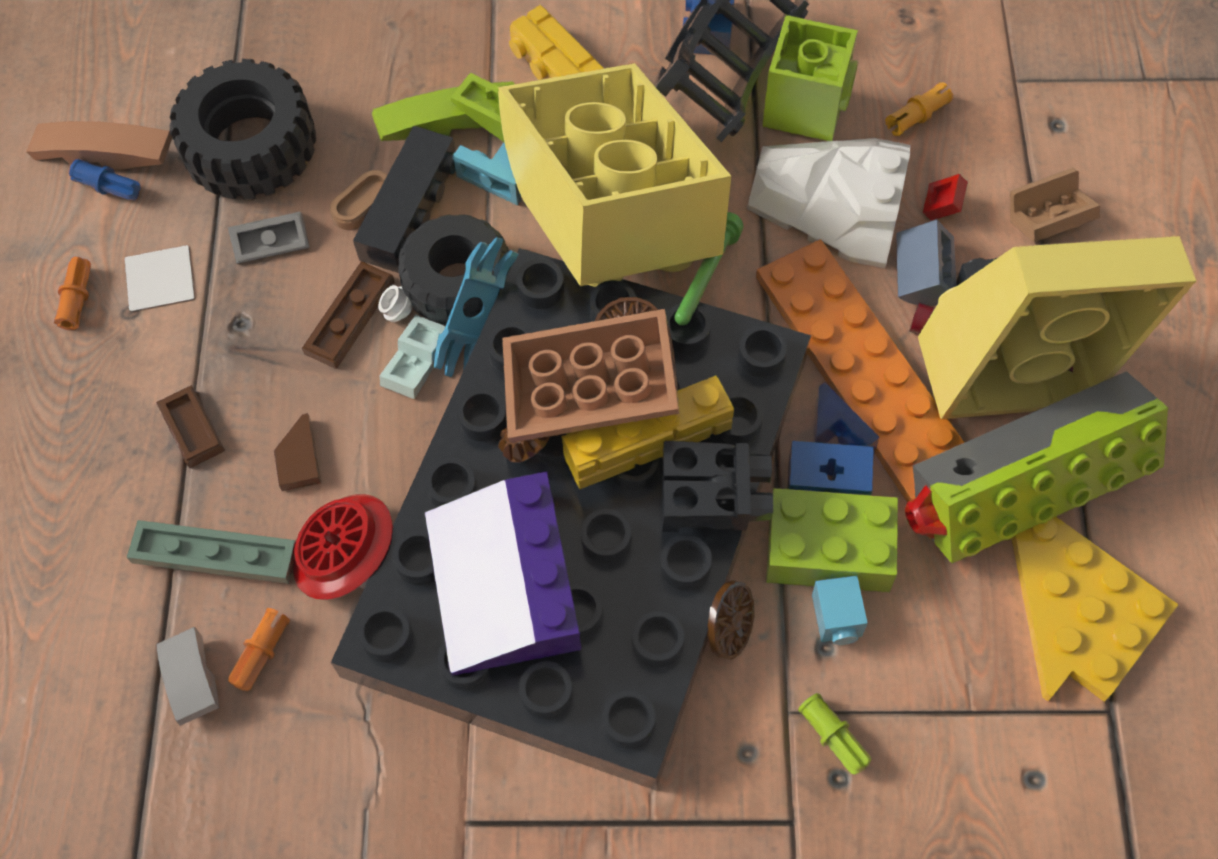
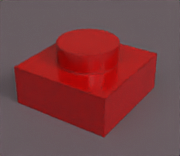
[922,174,968,221]

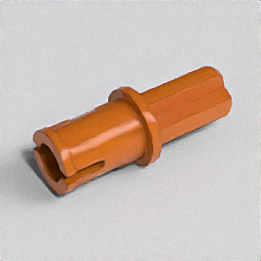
[54,256,91,330]
[228,608,290,691]

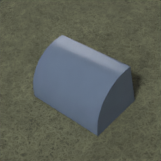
[896,220,956,306]

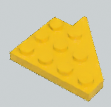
[1011,516,1179,702]

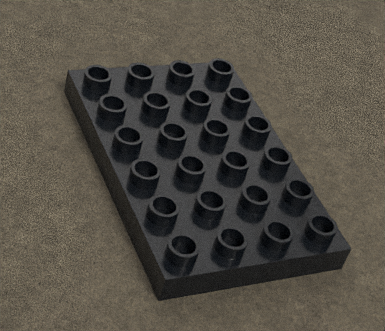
[330,248,811,791]

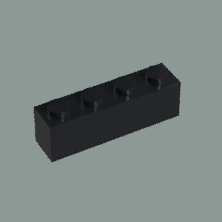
[353,126,456,273]

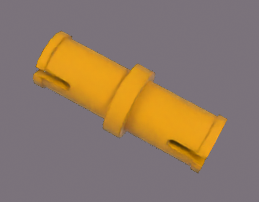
[885,82,953,136]

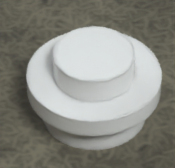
[378,285,413,323]

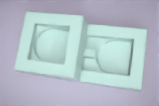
[379,315,445,399]

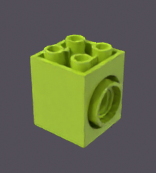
[762,15,858,141]

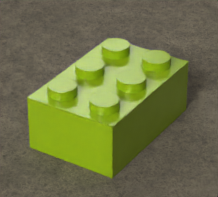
[766,488,898,592]

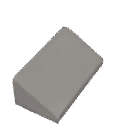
[228,212,310,264]

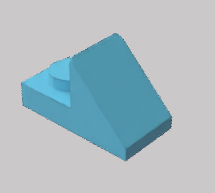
[453,142,521,206]

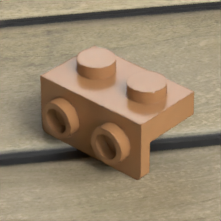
[1010,168,1100,242]

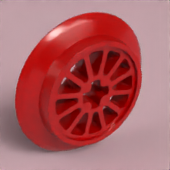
[293,494,393,600]

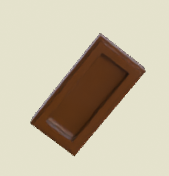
[156,385,225,469]

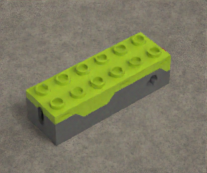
[904,371,1168,563]

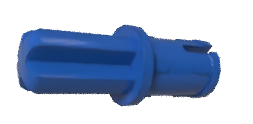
[69,159,141,200]

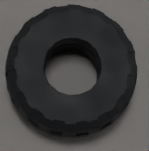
[398,214,511,325]

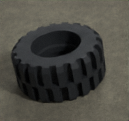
[169,59,316,200]

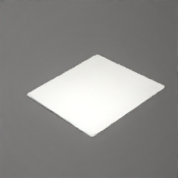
[125,245,194,311]

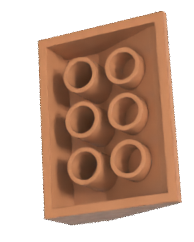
[503,309,679,443]

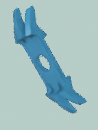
[434,237,519,377]

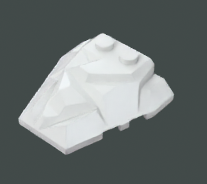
[747,138,911,269]

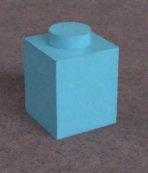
[812,576,868,645]

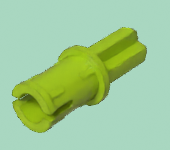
[798,693,871,775]

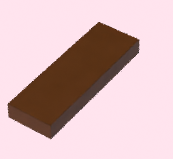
[302,261,395,369]

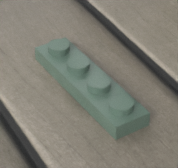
[127,520,296,584]

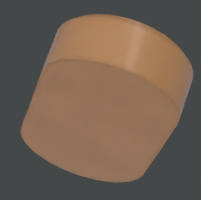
[330,170,388,230]

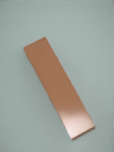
[26,121,173,170]

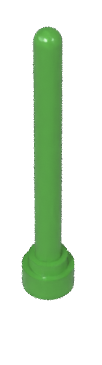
[675,212,744,325]

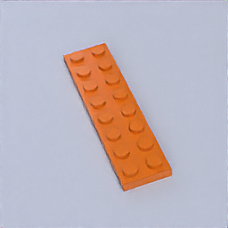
[756,239,964,502]

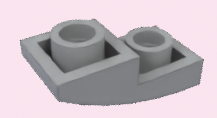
[156,627,219,726]

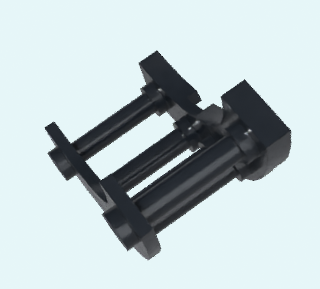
[655,0,809,142]

